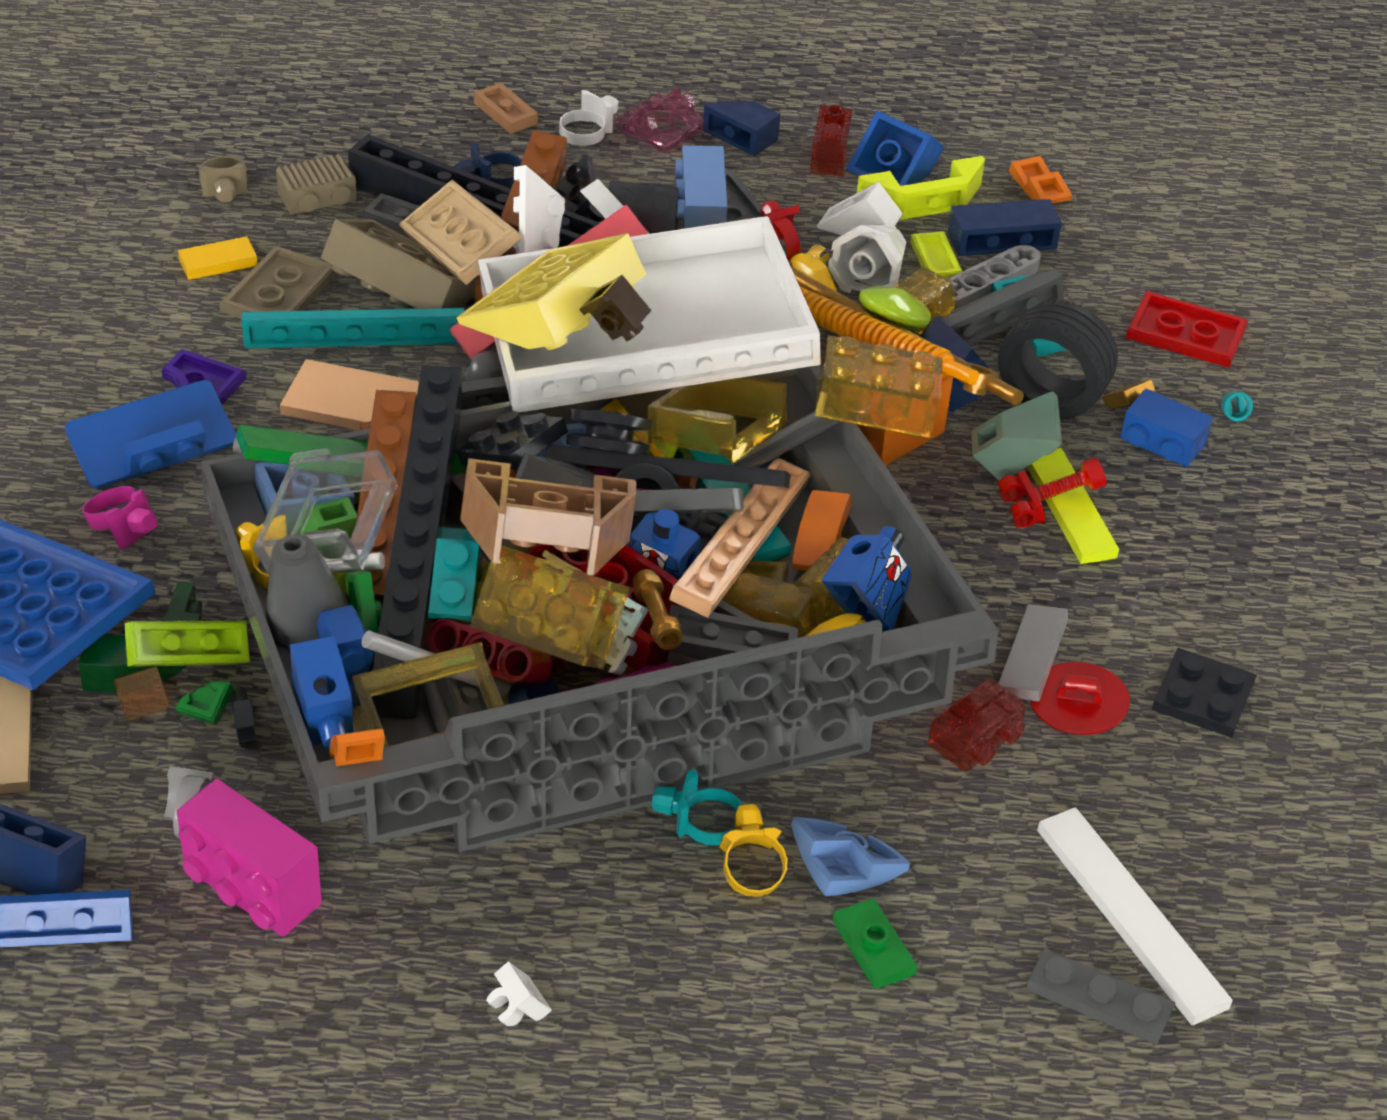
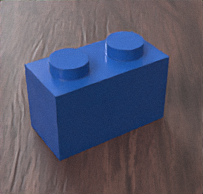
[1120,388,1213,467]

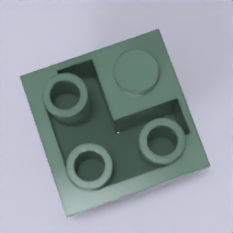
[971,391,1062,480]

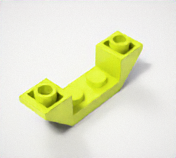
[857,156,985,220]

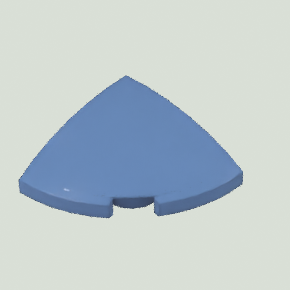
[791,817,910,896]

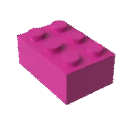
[177,778,322,937]

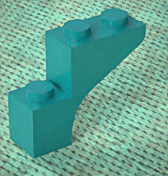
[428,527,484,622]

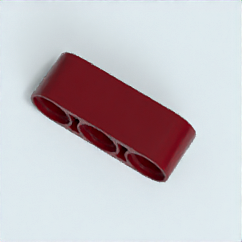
[426,619,552,686]

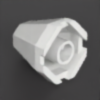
[828,225,906,293]

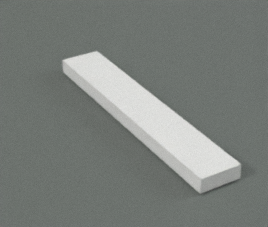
[1037,807,1232,1025]

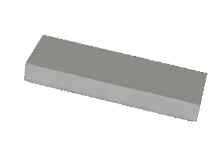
[998,604,1068,701]

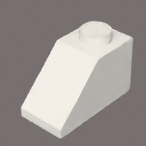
[817,182,903,236]

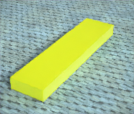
[1027,448,1119,564]

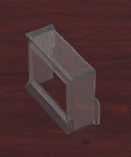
[253,448,398,575]

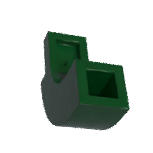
[78,581,202,693]

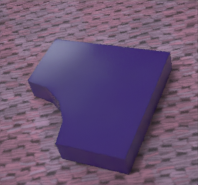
[161,349,247,405]

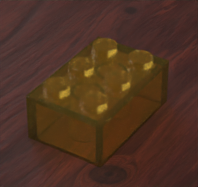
[815,335,942,438]
[470,545,630,670]

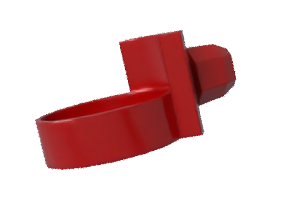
[760,200,801,261]

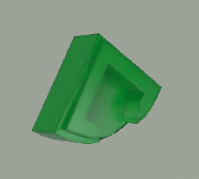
[175,681,234,725]

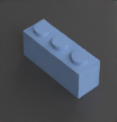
[675,145,727,229]

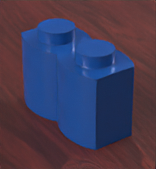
[317,605,374,707]

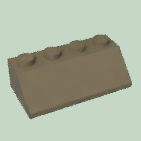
[321,219,479,309]

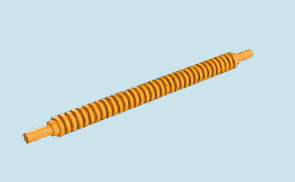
[799,286,979,385]

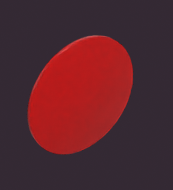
[1030,662,1130,735]

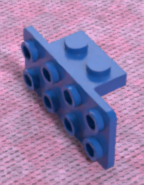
[65,380,236,489]

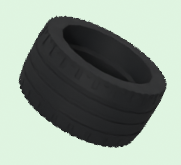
[998,300,1119,419]

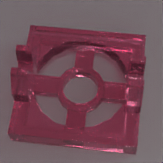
[615,86,704,154]

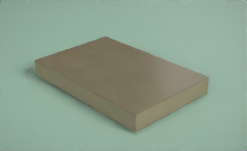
[219,246,338,318]

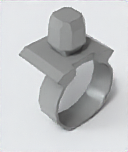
[164,766,214,838]

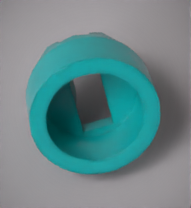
[1221,390,1253,421]

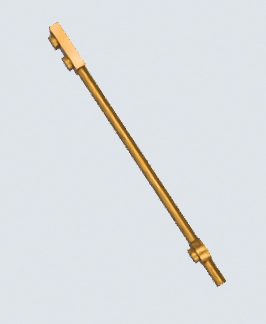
[788,261,1024,405]

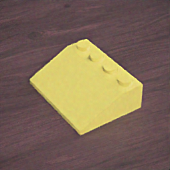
[456,233,646,350]

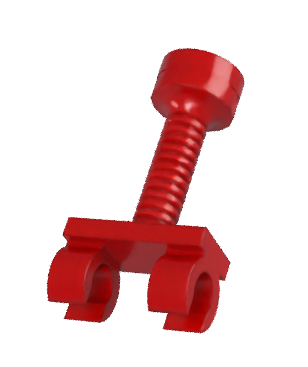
[997,457,1107,528]

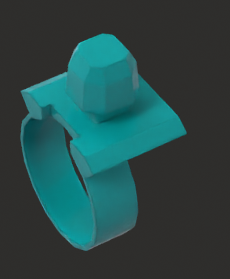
[651,769,742,845]

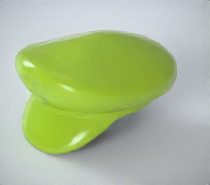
[859,286,931,334]

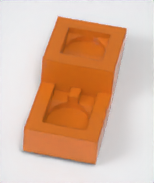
[1009,156,1073,204]
[792,490,853,573]
[328,728,385,767]

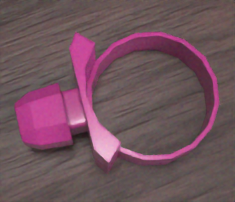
[82,486,158,550]

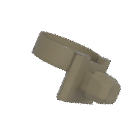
[199,156,248,202]

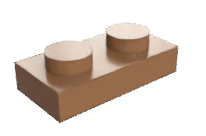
[474,82,538,134]

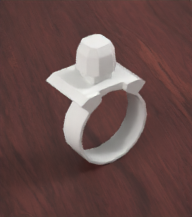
[559,90,618,146]

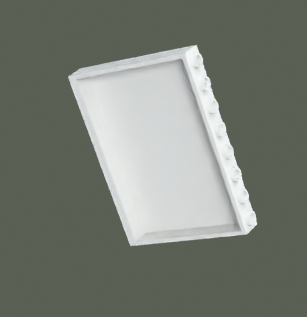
[478,216,821,413]

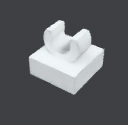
[486,962,552,1026]

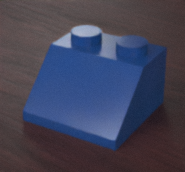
[846,110,944,186]

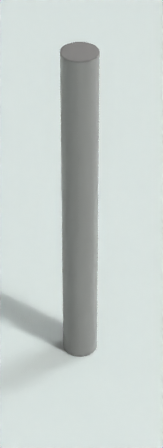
[362,631,511,696]

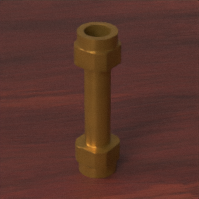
[632,569,683,650]

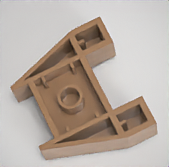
[461,458,636,576]

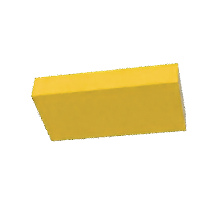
[178,236,258,280]

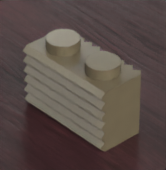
[276,153,356,215]

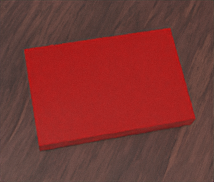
[1126,291,1248,368]

